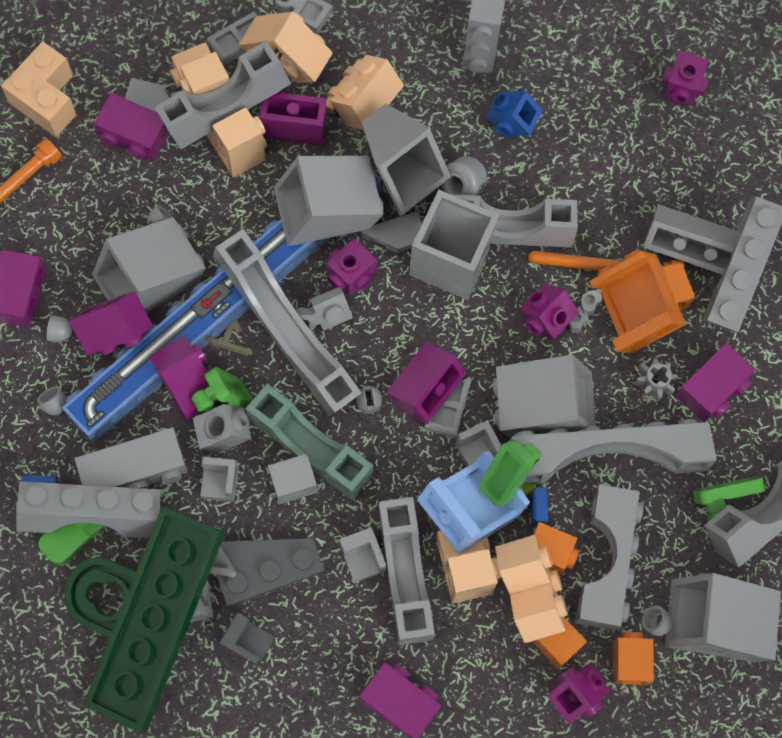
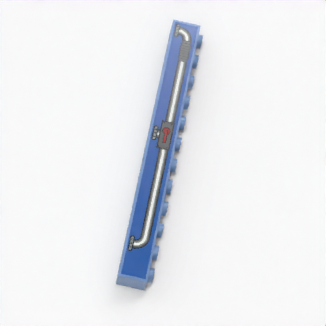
[62,154,383,445]

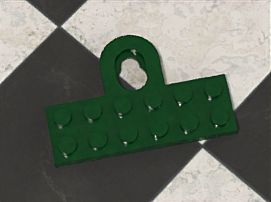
[64,506,226,733]

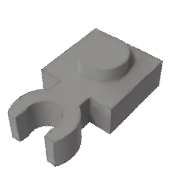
[275,0,333,34]
[295,287,353,332]

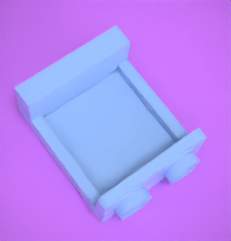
[417,450,529,554]

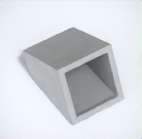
[361,104,451,215]
[274,156,383,246]
[409,189,500,300]
[92,217,206,314]
[493,354,596,438]
[665,573,781,662]

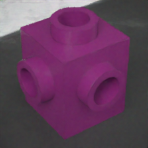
[661,51,709,106]
[326,238,378,297]
[519,283,579,339]
[547,663,611,724]

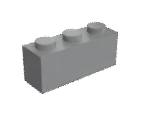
[462,0,505,73]
[643,204,738,275]
[74,427,188,489]

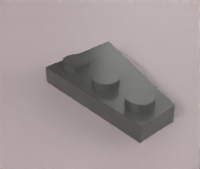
[216,538,325,608]

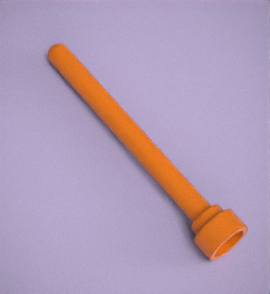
[0,138,63,203]
[528,251,684,271]

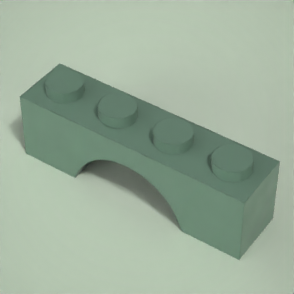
[246,383,373,500]

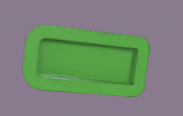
[192,367,253,412]
[479,439,541,507]
[692,476,765,522]
[39,523,105,565]

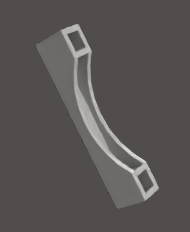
[213,229,361,416]
[510,419,717,485]

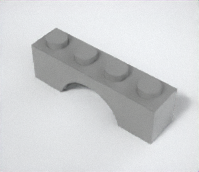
[155,41,291,149]
[451,194,578,248]
[702,197,782,332]
[704,460,782,568]
[16,481,161,538]
[575,484,644,631]
[378,497,435,645]

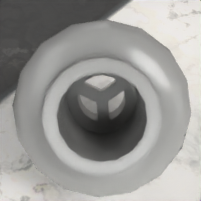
[441,156,487,195]

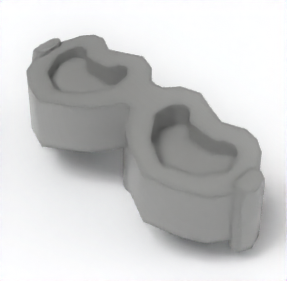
[568,288,602,333]

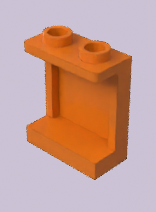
[589,250,686,353]

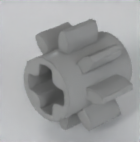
[635,358,678,402]

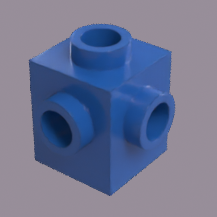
[486,90,543,137]

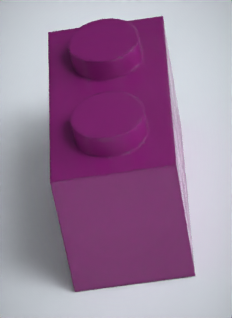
[259,92,327,145]
[93,93,170,161]
[0,250,46,328]
[69,291,153,355]
[149,336,219,420]
[386,342,466,424]
[676,343,756,422]
[359,662,442,738]

